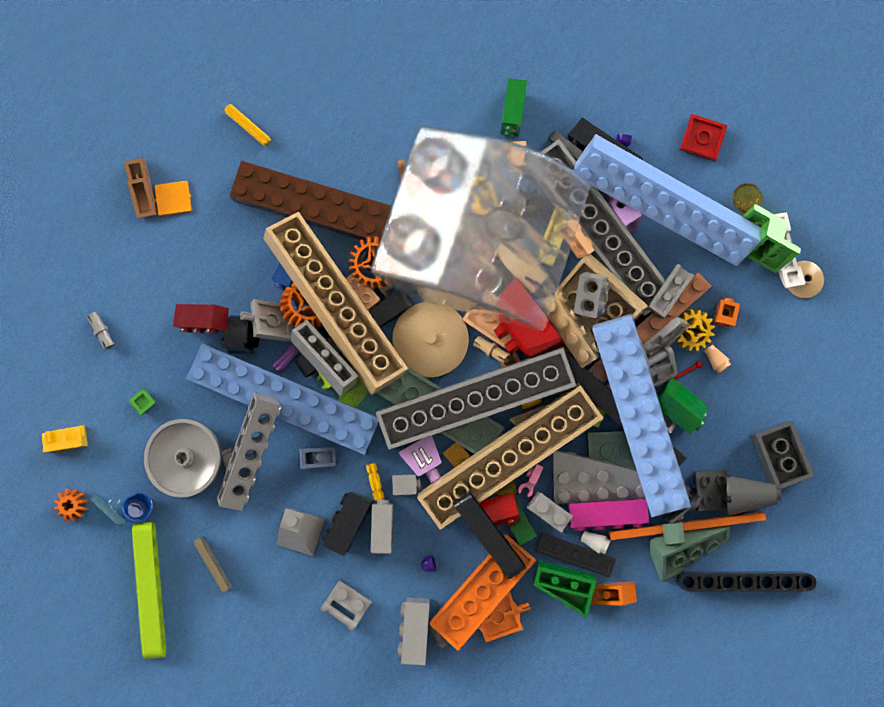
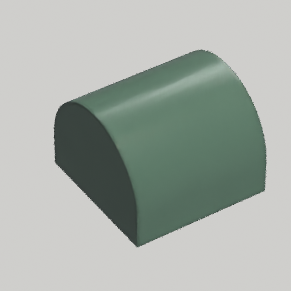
[662,522,685,544]

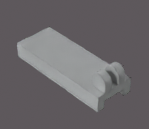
[647,264,694,318]

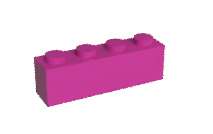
[567,499,649,531]

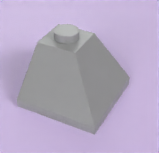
[276,507,325,556]

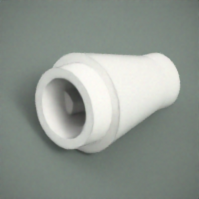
[580,531,611,554]

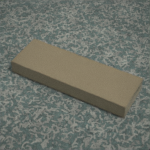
[193,536,233,592]

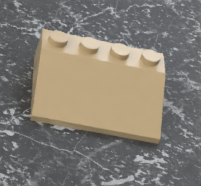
[556,254,648,340]

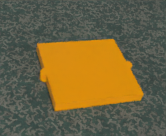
[155,181,192,216]

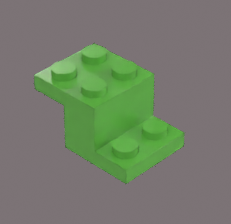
[742,204,801,273]

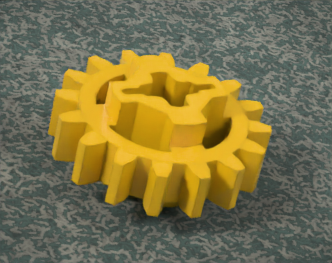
[675,309,715,351]

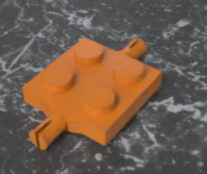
[479,592,531,642]

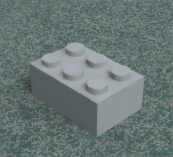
[398,597,430,665]

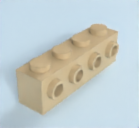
[538,289,601,368]

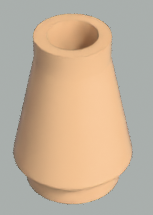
[704,344,731,373]

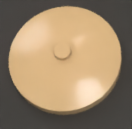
[392,301,469,378]

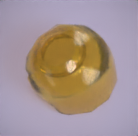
[733,183,763,213]

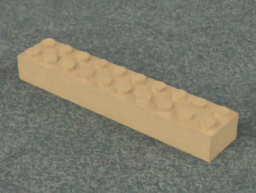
[263,212,408,395]
[417,382,603,530]

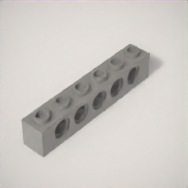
[217,392,281,511]

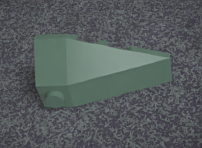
[650,525,730,582]

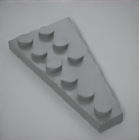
[552,449,646,504]

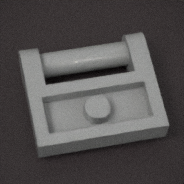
[648,345,678,388]
[320,580,372,631]

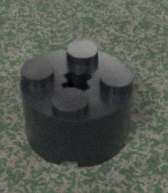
[221,315,260,354]

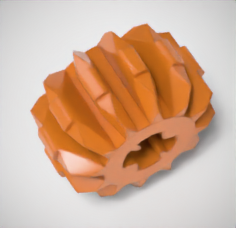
[53,489,88,521]

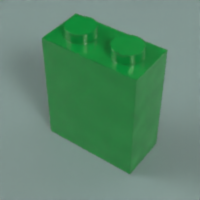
[500,78,527,138]
[657,377,708,434]

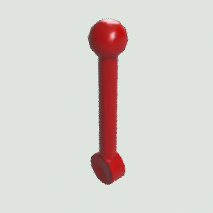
[673,361,703,380]

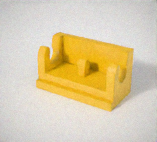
[42,425,88,453]

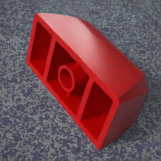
[494,278,566,358]

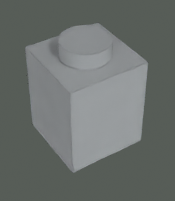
[392,474,420,495]

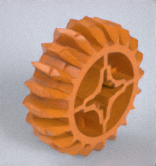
[349,236,401,289]
[279,282,321,328]

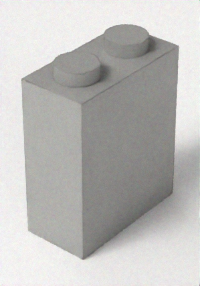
[525,491,573,533]
[371,499,394,553]

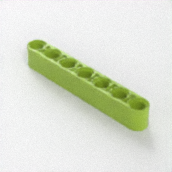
[132,521,166,660]

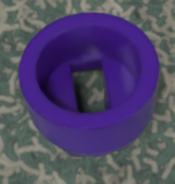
[616,134,632,147]
[421,555,437,572]

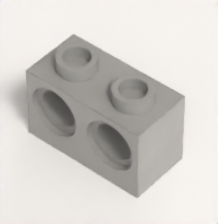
[573,272,610,318]

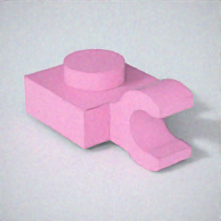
[518,464,544,497]

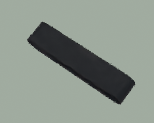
[453,491,526,579]

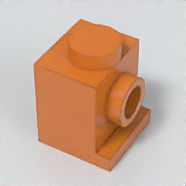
[712,298,740,328]

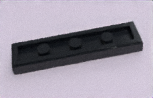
[536,532,616,578]

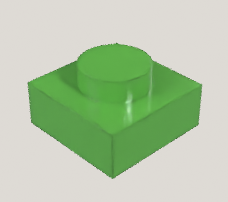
[129,388,157,416]

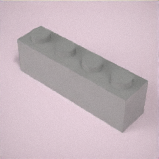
[291,320,358,396]

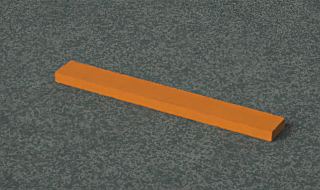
[607,512,766,540]

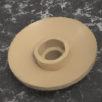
[788,261,824,299]

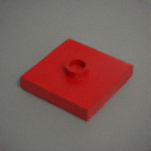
[679,114,728,162]

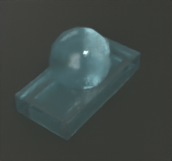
[91,494,126,527]

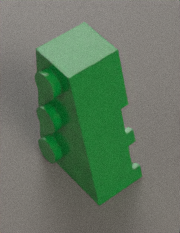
[533,560,596,619]

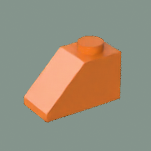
[591,582,637,606]

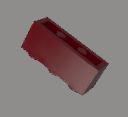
[173,304,229,334]

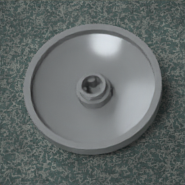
[144,419,222,497]

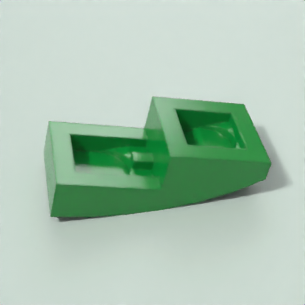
[509,501,537,546]

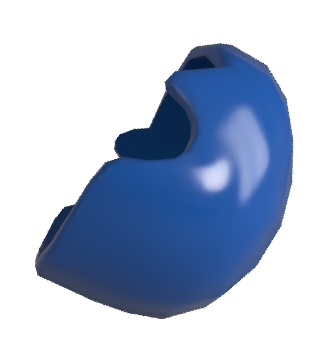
[122,492,154,523]

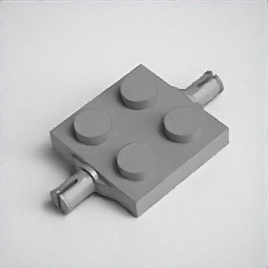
[240,299,296,342]

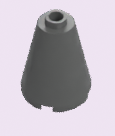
[727,475,781,515]

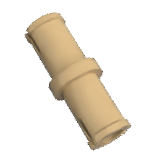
[473,336,511,365]

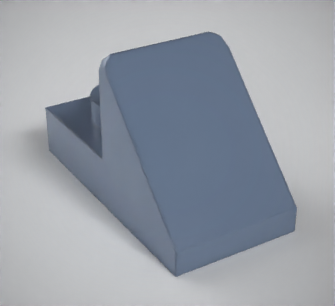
[299,447,336,469]

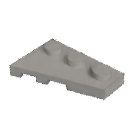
[643,317,690,358]

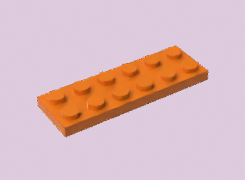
[428,534,536,651]

